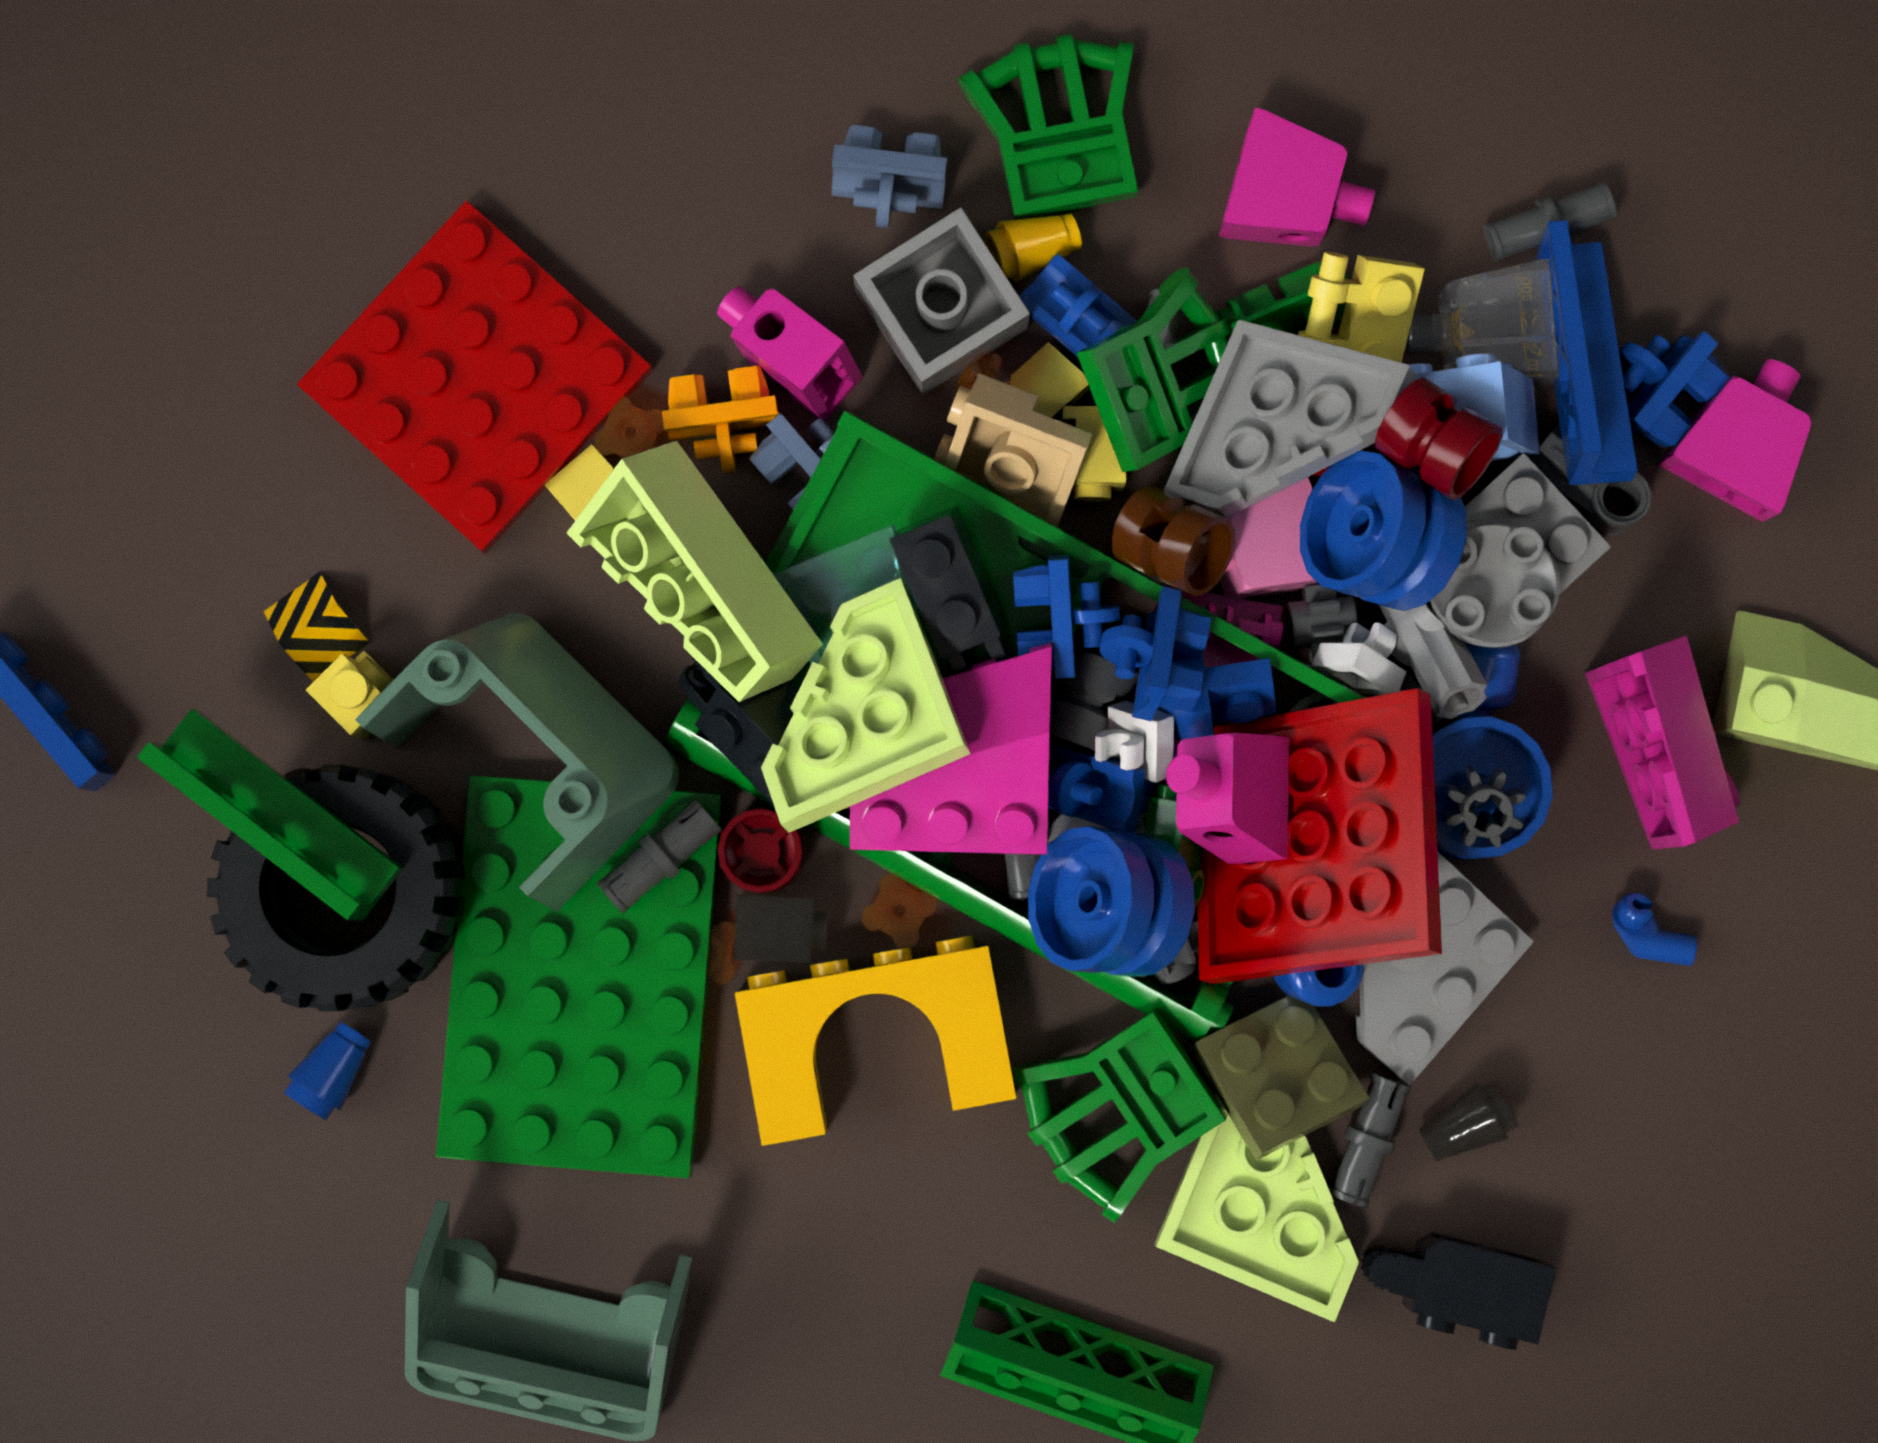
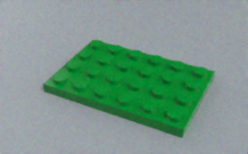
[436,775,724,1179]

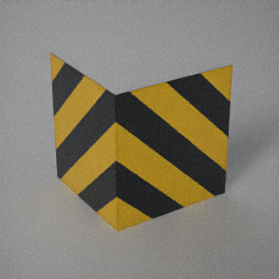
[263,572,370,682]

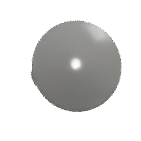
[1430,523,1560,648]

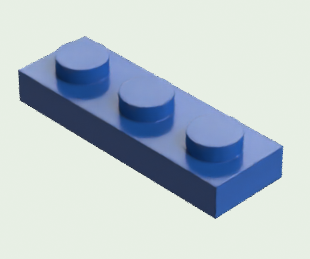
[0,631,115,792]

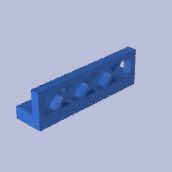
[1535,220,1638,485]

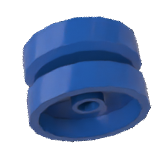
[1300,450,1466,611]
[1432,716,1553,860]
[1028,826,1195,977]

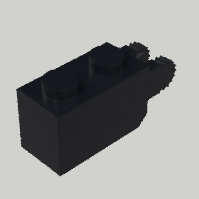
[889,505,1012,675]
[678,657,800,806]
[1360,1232,1556,1350]

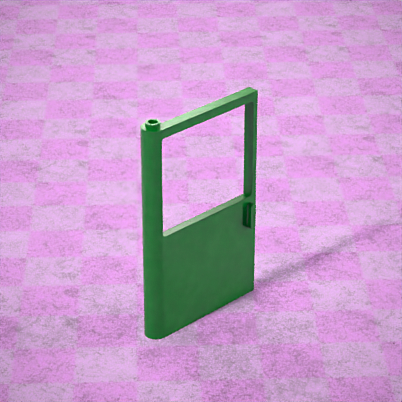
[664,411,1367,1043]

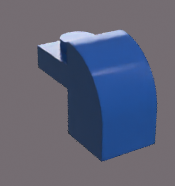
[1157,653,1277,741]

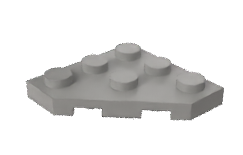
[1164,320,1417,518]
[1356,852,1534,1086]

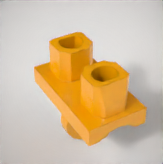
[662,366,780,474]

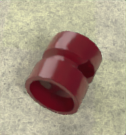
[1375,377,1502,500]
[717,809,806,894]

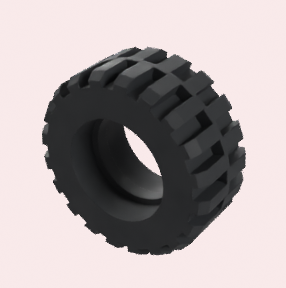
[207,764,466,1011]

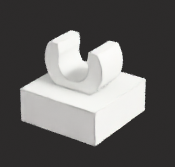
[1311,623,1406,695]
[1095,700,1174,783]

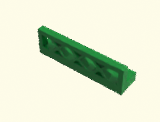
[137,708,403,920]
[940,1280,1214,1443]

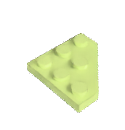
[761,578,971,833]
[1154,1094,1359,1322]

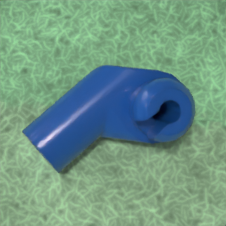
[1612,892,1697,966]

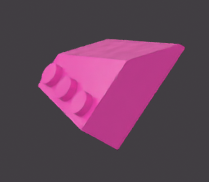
[1585,635,1740,850]
[850,642,1052,855]

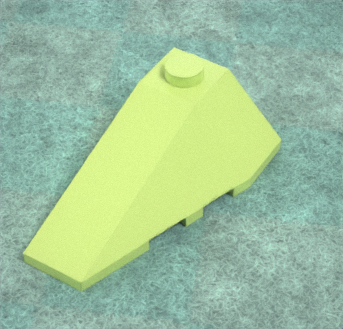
[1713,611,1878,770]

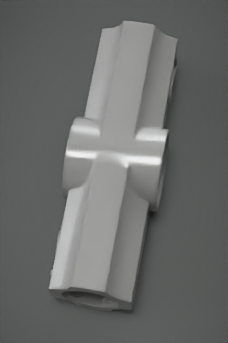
[1379,601,1487,719]

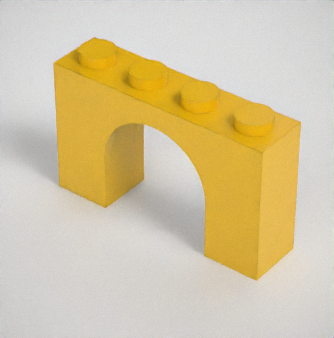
[735,935,1016,1146]

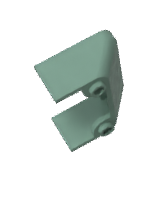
[355,613,679,912]
[405,1199,692,1442]

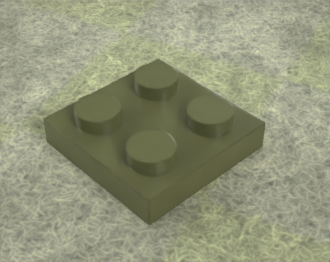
[1191,996,1369,1161]

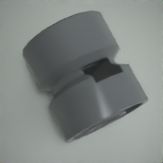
[1050,648,1138,753]

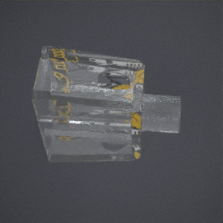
[1407,259,1559,390]

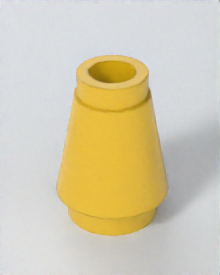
[984,213,1082,282]

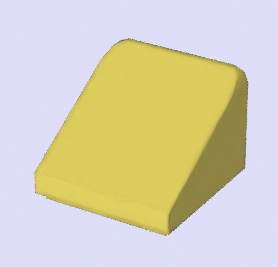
[1003,342,1090,420]
[545,444,614,521]

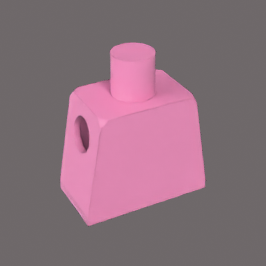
[1219,477,1318,600]

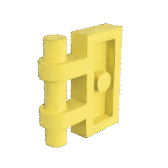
[1298,251,1425,363]

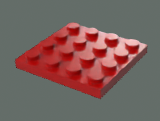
[296,200,653,554]
[1197,688,1442,984]

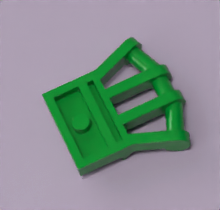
[957,33,1138,220]
[1076,267,1231,472]
[1011,1008,1228,1223]

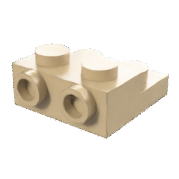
[934,373,1093,526]

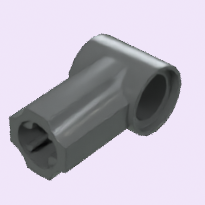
[1530,423,1652,537]

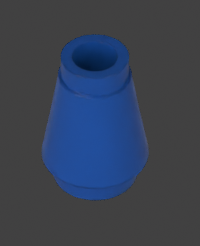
[283,1021,372,1121]

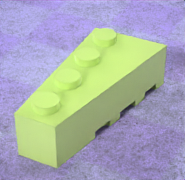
[567,441,823,702]

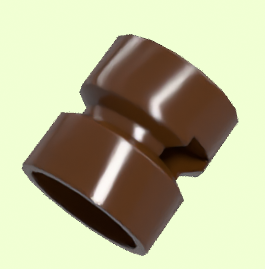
[1112,485,1235,596]

